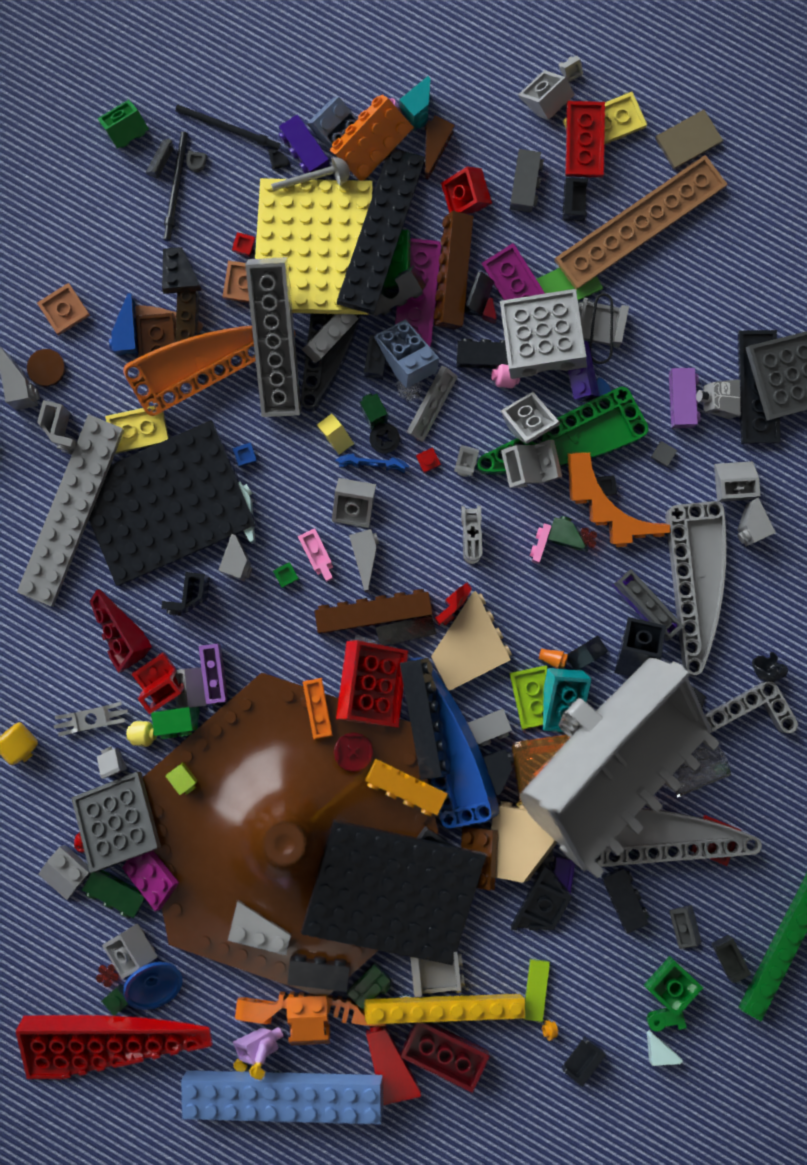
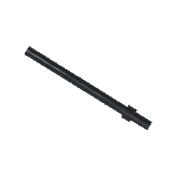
[175,104,281,151]
[163,132,188,242]

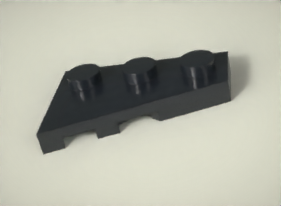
[162,247,201,294]

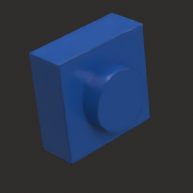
[233,442,257,467]

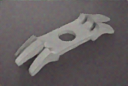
[54,702,128,736]

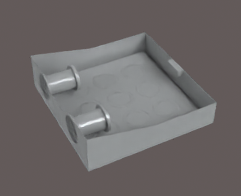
[500,289,587,379]

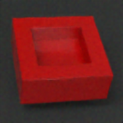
[232,232,256,257]
[416,447,441,473]

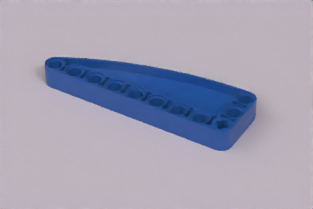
[407,657,499,828]

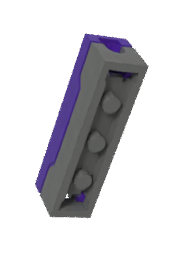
[612,569,684,642]

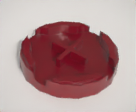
[333,732,373,772]

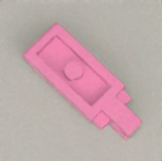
[298,528,333,582]

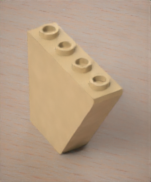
[431,591,512,691]
[491,801,557,883]

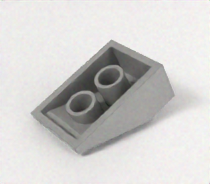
[0,347,40,410]
[501,392,560,444]

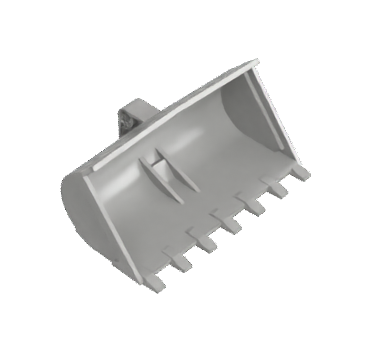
[520,658,719,878]

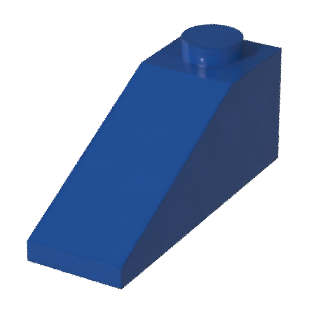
[109,293,138,355]

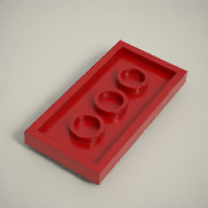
[565,101,605,178]

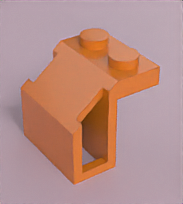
[287,996,330,1046]

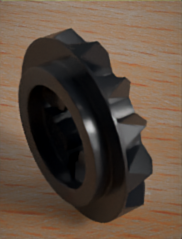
[369,423,400,454]

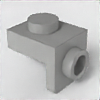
[454,445,479,477]

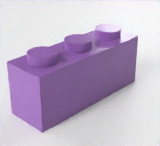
[669,368,700,428]
[199,644,228,704]

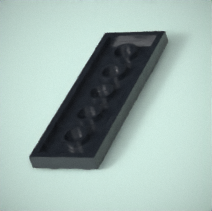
[737,330,781,444]

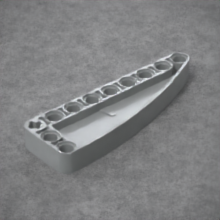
[665,501,726,676]
[595,808,762,867]

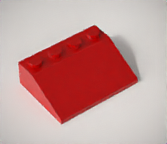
[336,640,408,728]

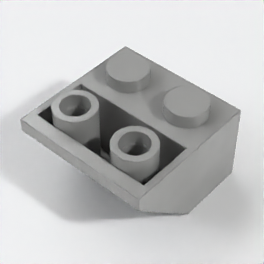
[714,461,761,502]

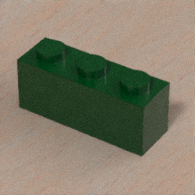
[82,870,146,919]

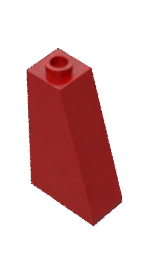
[366,1025,421,1106]

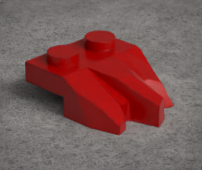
[435,582,472,626]

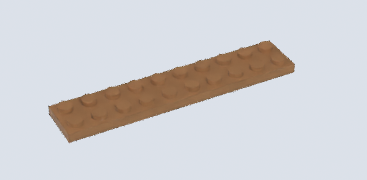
[554,155,728,290]

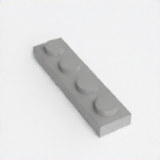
[407,366,458,442]

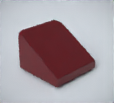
[482,298,497,324]

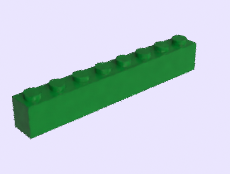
[738,873,807,1021]

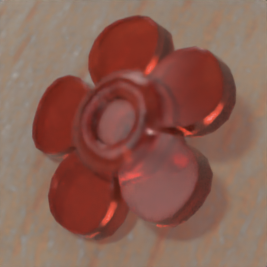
[581,528,597,548]
[96,964,119,987]

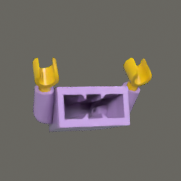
[233,1027,283,1080]

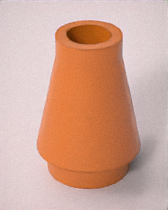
[538,648,568,669]

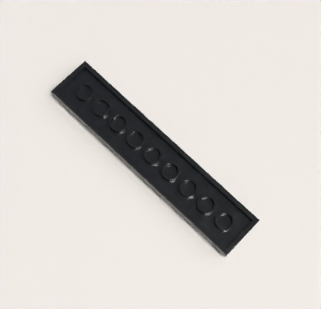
[337,148,425,315]

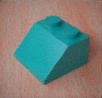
[399,76,431,131]

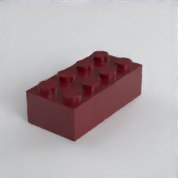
[401,1022,490,1093]

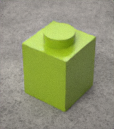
[165,762,198,795]

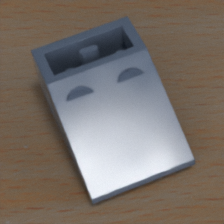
[307,97,358,149]
[374,319,439,389]

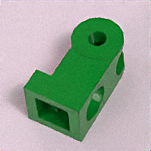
[646,1008,687,1032]

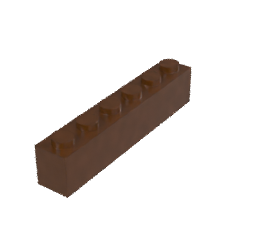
[433,211,473,330]
[314,589,432,634]

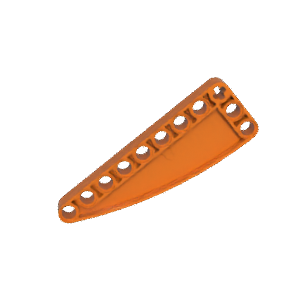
[123,326,295,416]

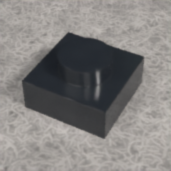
[596,475,617,496]

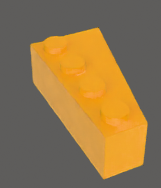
[365,759,447,817]

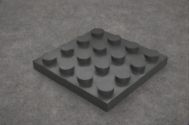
[746,331,807,421]
[71,772,161,873]

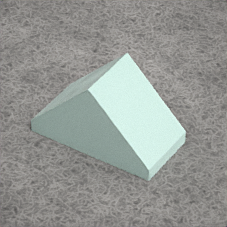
[647,1030,683,1066]

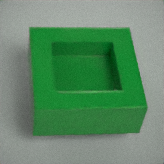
[273,562,299,588]

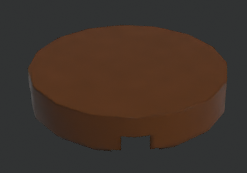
[27,349,66,387]

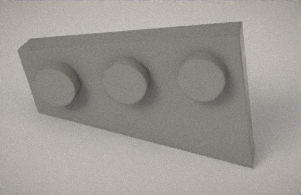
[228,900,291,955]

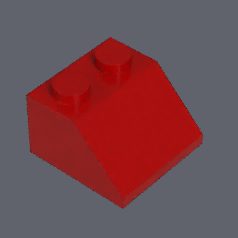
[441,166,492,214]

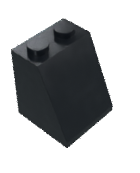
[614,617,667,677]

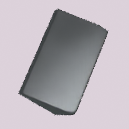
[146,138,174,179]
[669,905,701,949]

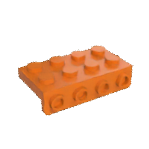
[330,95,414,181]

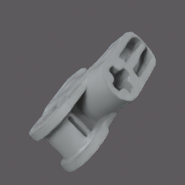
[461,505,482,564]

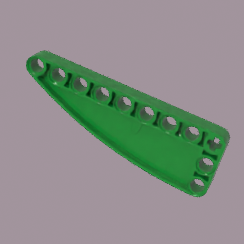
[477,386,648,475]

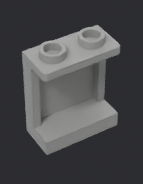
[578,298,629,347]
[410,952,465,997]

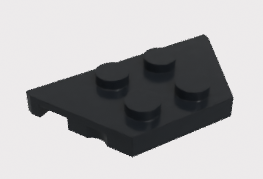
[511,864,572,930]

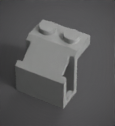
[37,400,77,455]
[501,440,562,488]

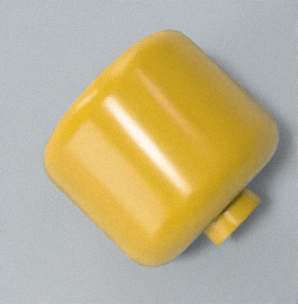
[0,722,38,765]

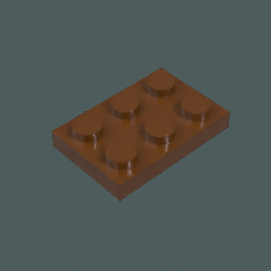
[461,826,498,890]

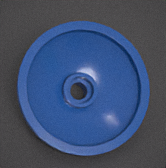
[123,962,183,1010]

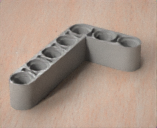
[705,682,798,733]

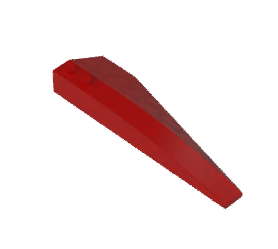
[15,1015,213,1079]

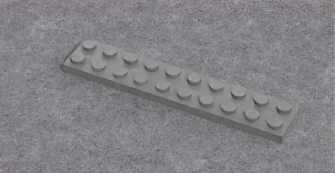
[17,414,125,607]

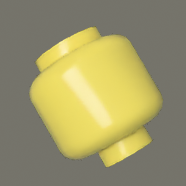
[127,721,157,747]

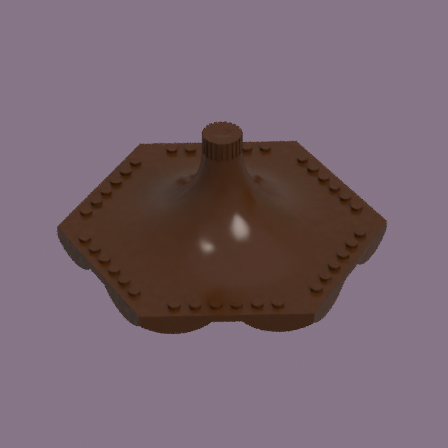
[143,672,439,996]

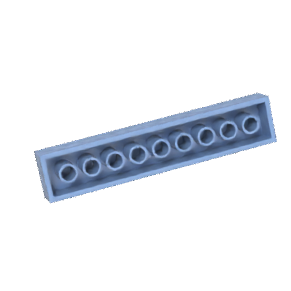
[181,1070,383,1124]

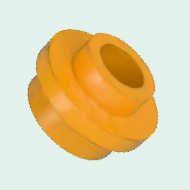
[542,1020,558,1041]

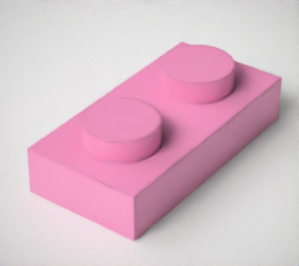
[530,523,551,564]

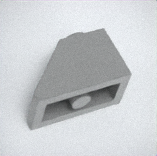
[97,746,127,779]

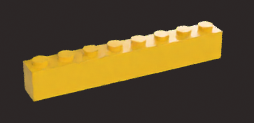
[365,994,525,1024]

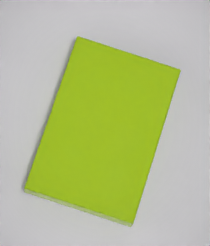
[509,665,548,730]

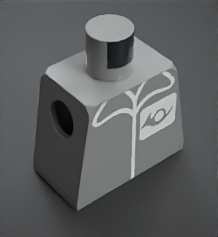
[696,379,741,419]

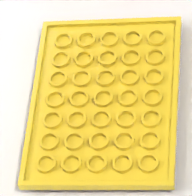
[255,179,373,315]

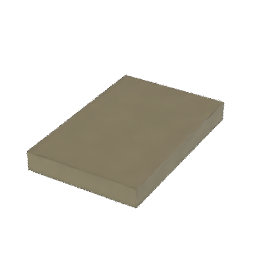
[655,110,723,169]

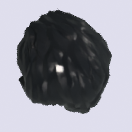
[752,652,788,682]

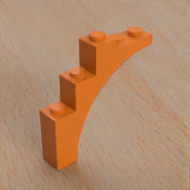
[568,452,670,547]

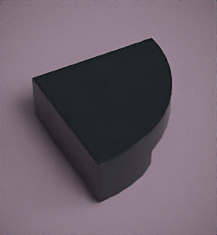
[268,149,290,170]

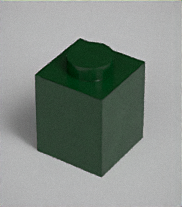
[101,983,128,1016]

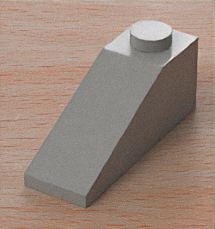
[349,529,379,592]

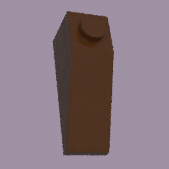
[425,115,455,180]

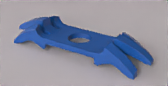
[335,453,409,473]

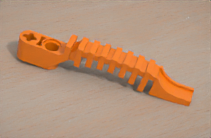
[235,991,386,1026]

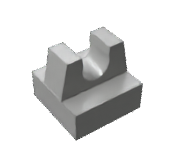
[559,55,583,83]

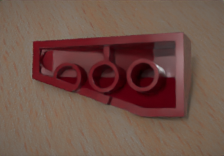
[90,589,152,673]

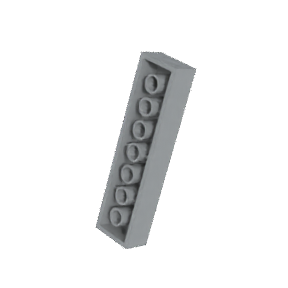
[245,257,301,417]

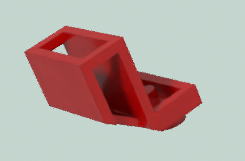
[131,652,184,714]

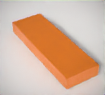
[303,678,333,740]

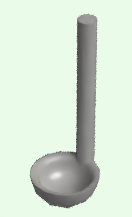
[271,157,350,191]

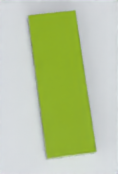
[523,959,550,1022]

